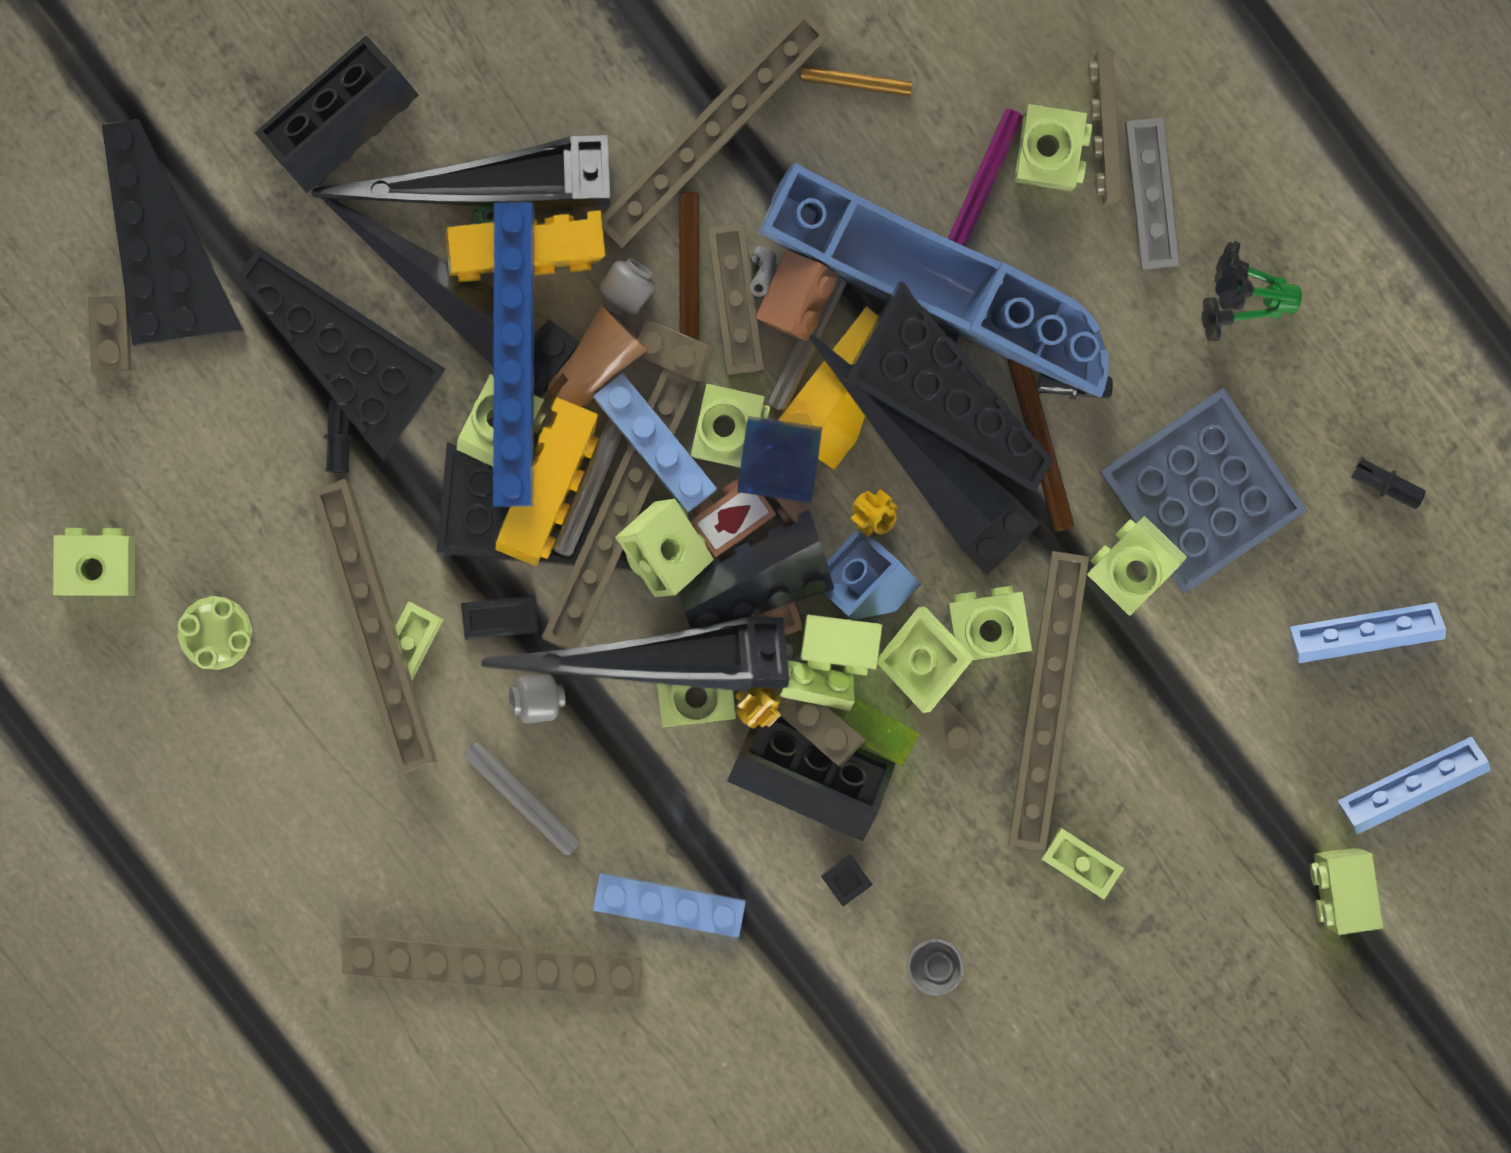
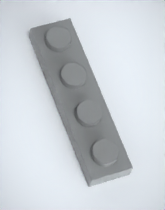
[1125,117,1180,271]

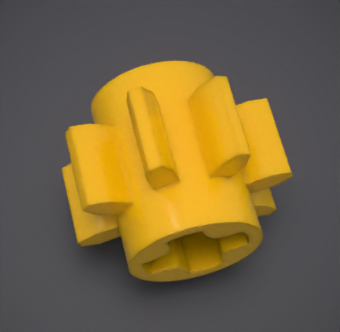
[851,489,898,537]
[735,687,781,728]

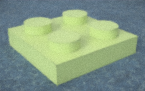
[877,607,974,713]

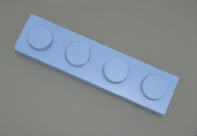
[593,373,717,514]
[1290,602,1446,663]
[1338,737,1491,835]
[593,873,746,938]

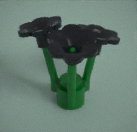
[1202,241,1302,341]

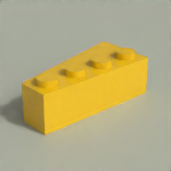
[445,210,605,282]
[495,397,599,567]

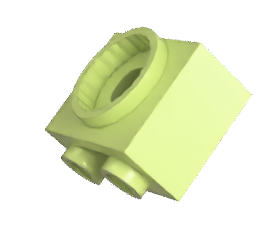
[1014,104,1092,192]
[456,374,547,466]
[691,384,770,471]
[615,499,714,597]
[1087,516,1187,616]
[53,528,135,596]
[947,586,1032,660]
[657,683,736,727]

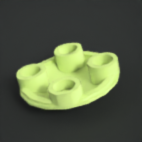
[177,596,252,670]

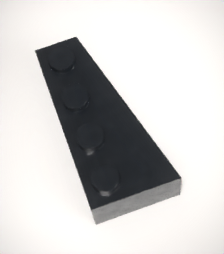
[678,510,834,629]

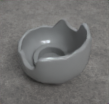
[906,939,965,996]

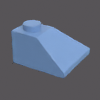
[823,529,922,620]

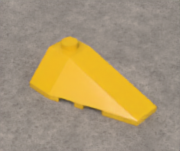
[773,306,879,469]

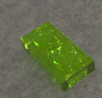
[842,698,920,766]

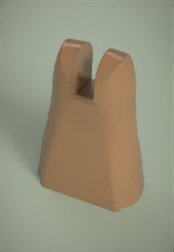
[547,305,649,408]

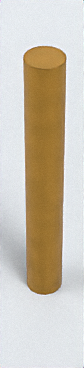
[800,66,912,96]

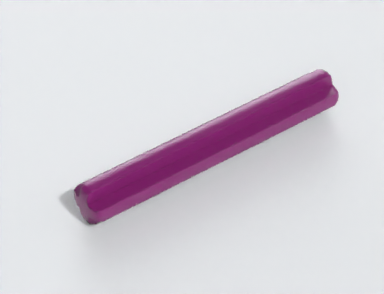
[948,108,1023,247]

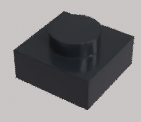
[821,854,873,907]

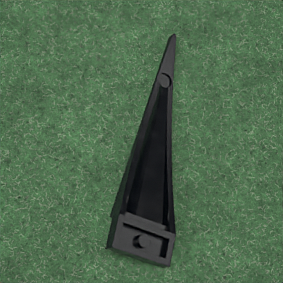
[311,135,610,211]
[321,198,580,398]
[809,335,1040,575]
[481,617,790,692]

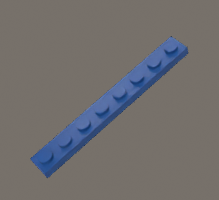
[493,202,534,507]

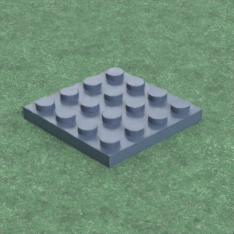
[1099,388,1307,594]

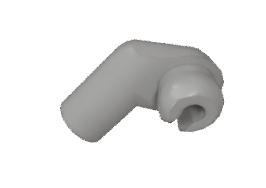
[750,246,777,297]

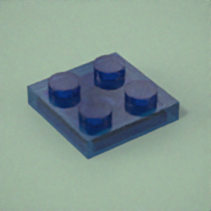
[737,416,823,503]

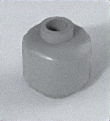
[599,258,654,316]
[509,673,565,724]

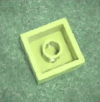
[800,614,882,675]
[1310,847,1383,935]

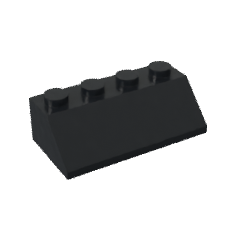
[255,36,419,193]
[727,716,896,841]

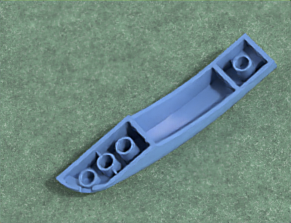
[757,163,1109,398]

